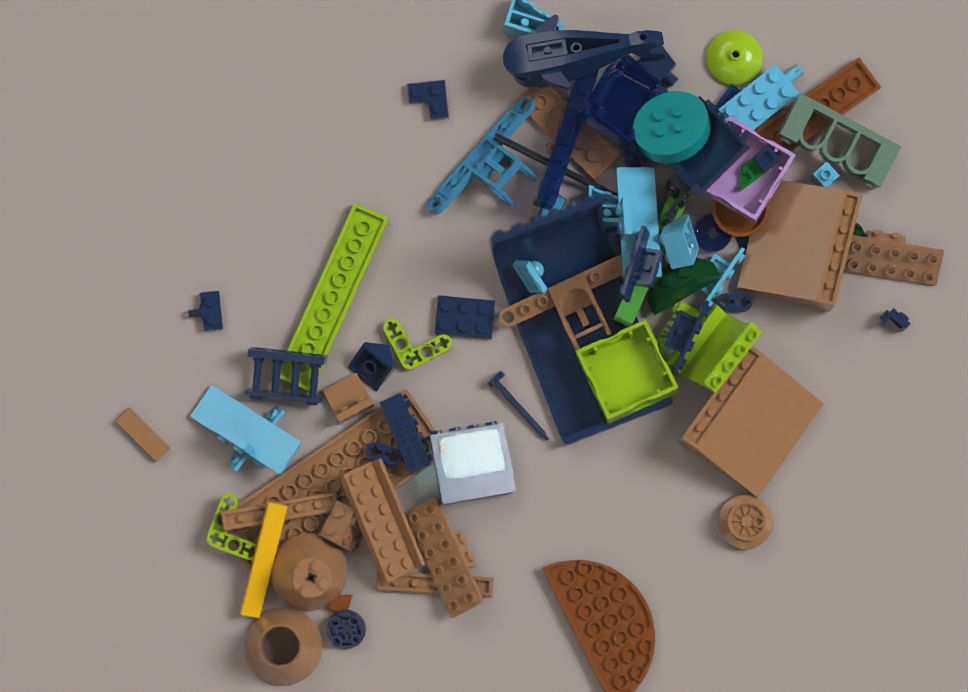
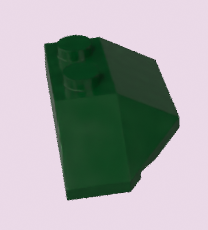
[647,257,722,315]

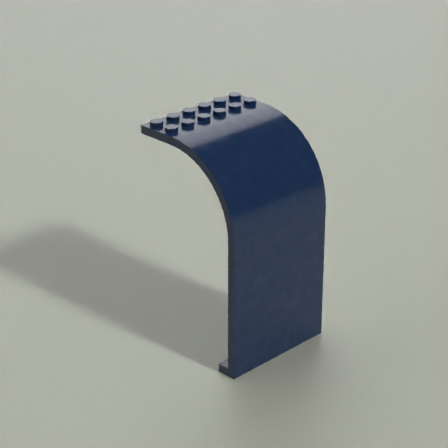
[489,194,673,447]

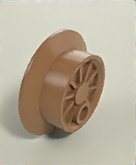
[718,495,772,549]

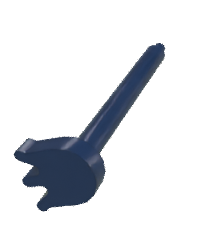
[487,371,549,441]

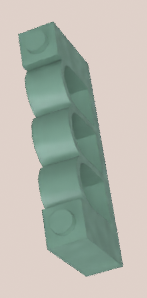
[777,93,901,189]

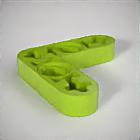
[383,319,452,370]
[207,493,256,561]

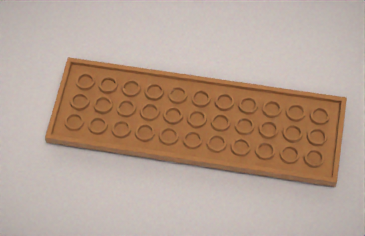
[217,389,450,571]

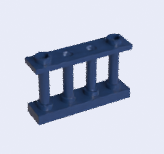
[244,347,327,405]

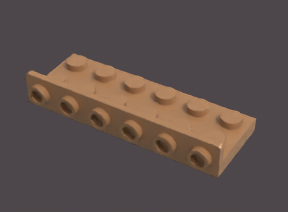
[339,458,425,584]

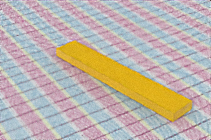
[240,502,287,618]

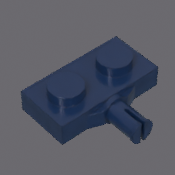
[188,291,223,331]

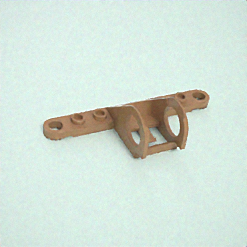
[499,254,623,350]

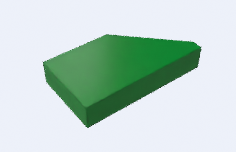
[739,158,769,192]

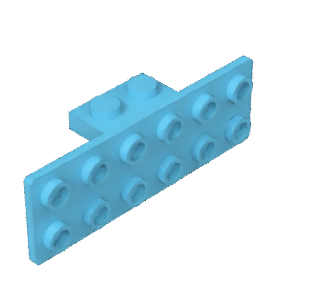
[616,167,662,278]
[191,385,302,475]

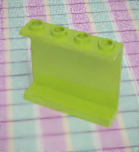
[667,303,763,393]

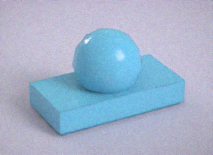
[512,260,547,293]

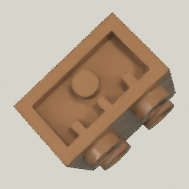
[323,373,374,424]

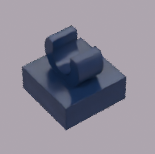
[753,145,780,172]

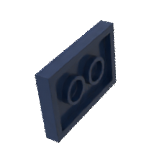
[434,295,495,339]

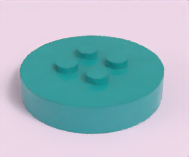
[633,91,711,164]

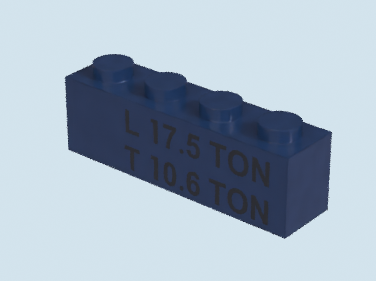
[380,393,433,475]

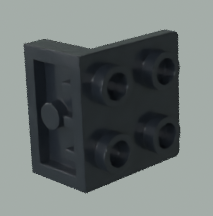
[661,174,691,225]

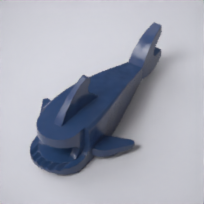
[503,15,665,90]

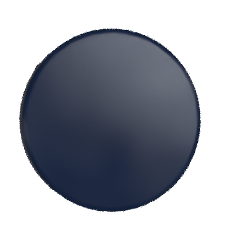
[327,610,366,649]

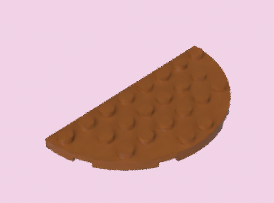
[542,560,655,692]

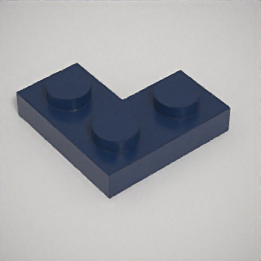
[407,80,449,120]

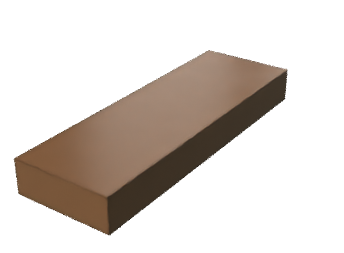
[116,408,170,462]

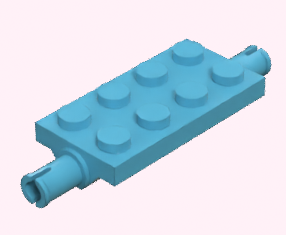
[718,64,804,130]

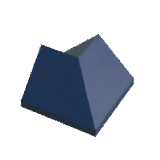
[348,342,396,391]

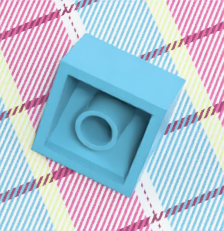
[659,215,699,269]

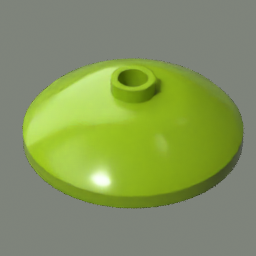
[706,30,763,86]

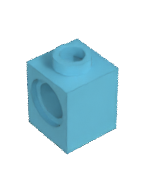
[810,162,840,187]

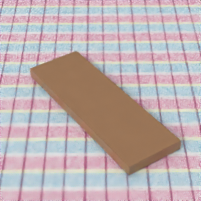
[514,86,622,182]

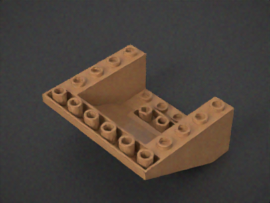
[736,180,862,312]
[679,346,823,498]

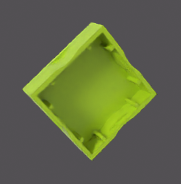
[576,320,679,424]

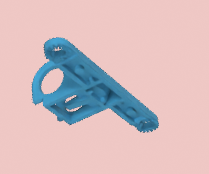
[426,96,538,215]

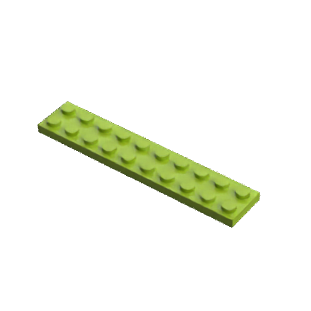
[280,203,389,391]

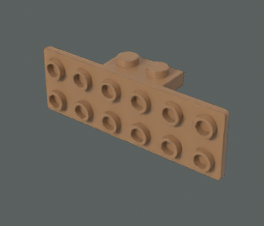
[844,230,944,286]
[405,497,483,618]

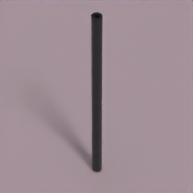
[493,133,618,196]

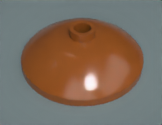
[712,199,770,237]

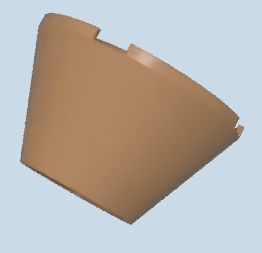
[245,607,322,686]

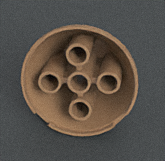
[270,533,348,611]

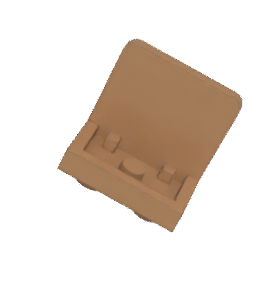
[319,501,363,553]

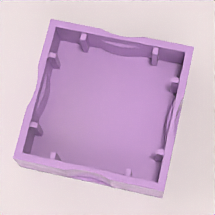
[704,116,796,224]

